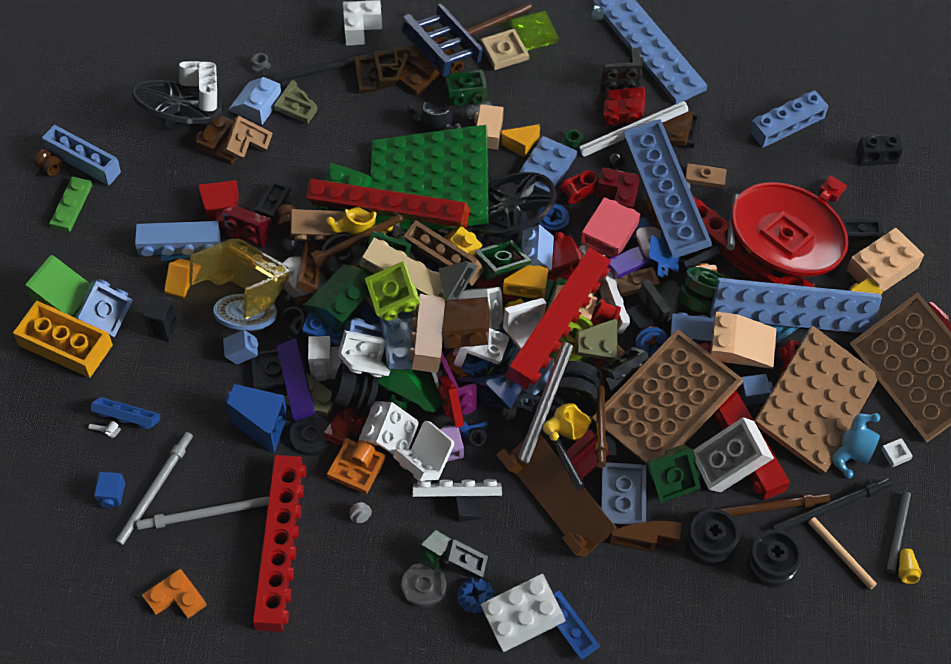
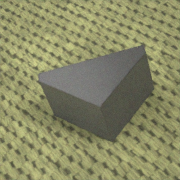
[439,261,478,300]

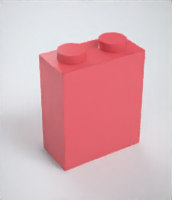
[581,197,640,258]

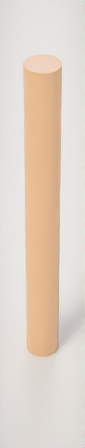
[808,517,877,590]

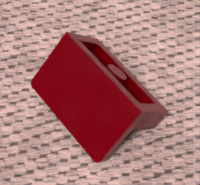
[566,430,610,480]

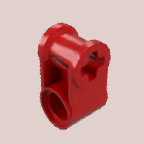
[559,170,598,204]
[590,298,621,326]

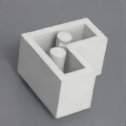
[343,0,382,45]
[308,336,341,381]

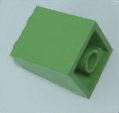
[25,255,90,318]

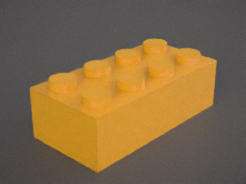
[13,301,113,378]

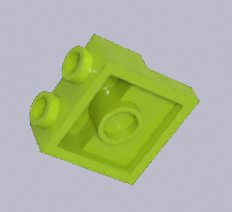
[365,261,421,321]

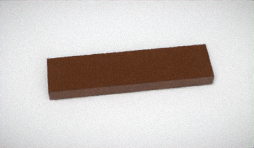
[295,241,322,295]

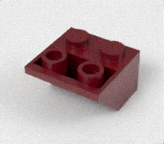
[222,206,273,248]

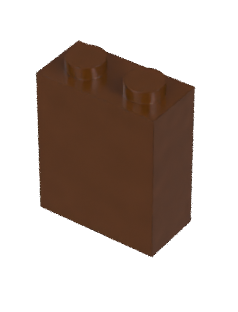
[442,297,491,349]

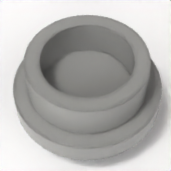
[350,502,372,523]

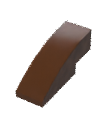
[610,521,682,552]

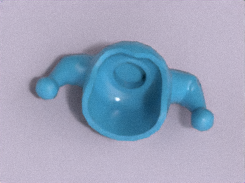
[832,413,880,479]

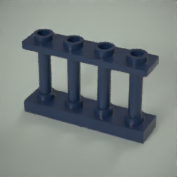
[401,4,483,77]

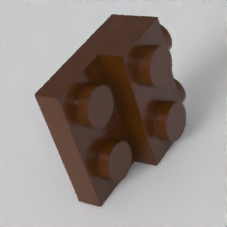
[398,45,441,96]
[196,116,237,165]

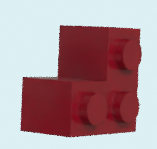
[596,167,641,209]

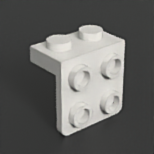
[503,298,546,350]
[453,329,509,367]
[338,331,390,377]
[359,401,418,455]
[393,421,454,481]

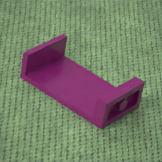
[438,335,477,415]

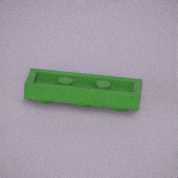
[49,177,92,233]

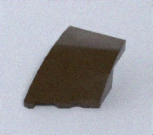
[354,46,411,94]

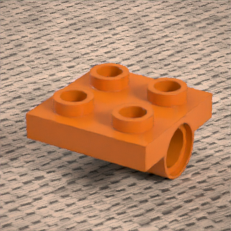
[327,439,386,495]

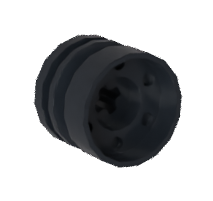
[331,361,379,413]

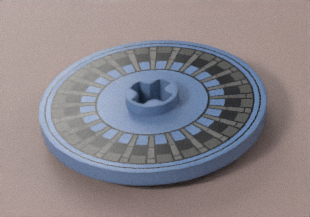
[213,294,277,330]

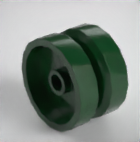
[678,267,727,314]

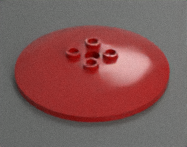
[731,182,848,276]

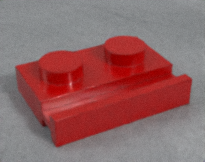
[438,376,465,428]

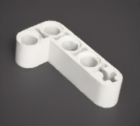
[179,61,217,111]

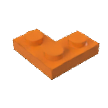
[142,569,207,619]

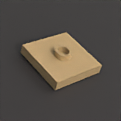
[480,29,529,70]

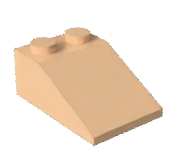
[710,312,776,369]

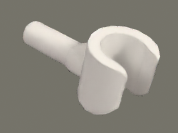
[89,421,121,438]

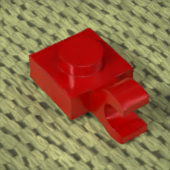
[819,175,847,203]

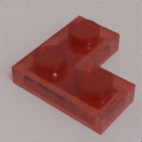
[323,406,368,446]

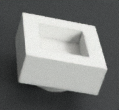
[881,438,913,467]

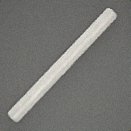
[579,101,688,156]

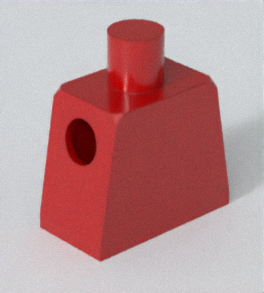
[199,180,239,228]
[548,232,583,282]

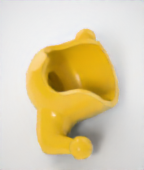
[326,207,393,235]
[542,403,592,441]

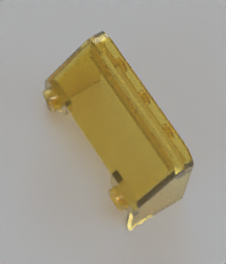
[189,239,290,319]

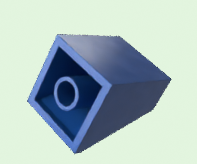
[225,384,288,453]

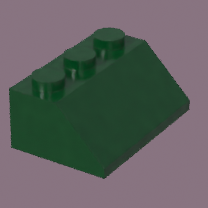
[304,264,372,333]

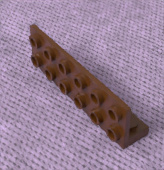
[496,434,616,558]

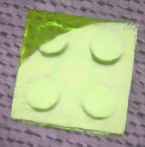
[511,11,558,50]

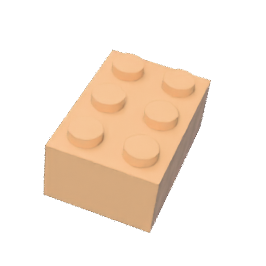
[847,228,924,292]

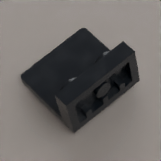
[599,347,649,396]

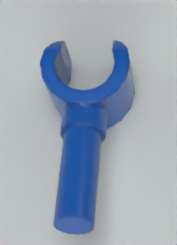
[459,421,487,438]

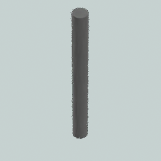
[726,194,739,250]
[886,491,911,573]

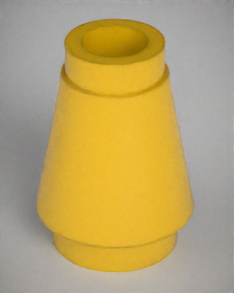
[898,549,922,584]

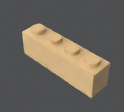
[359,238,442,296]

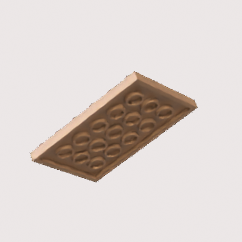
[850,292,951,442]
[754,326,878,475]
[592,329,743,466]

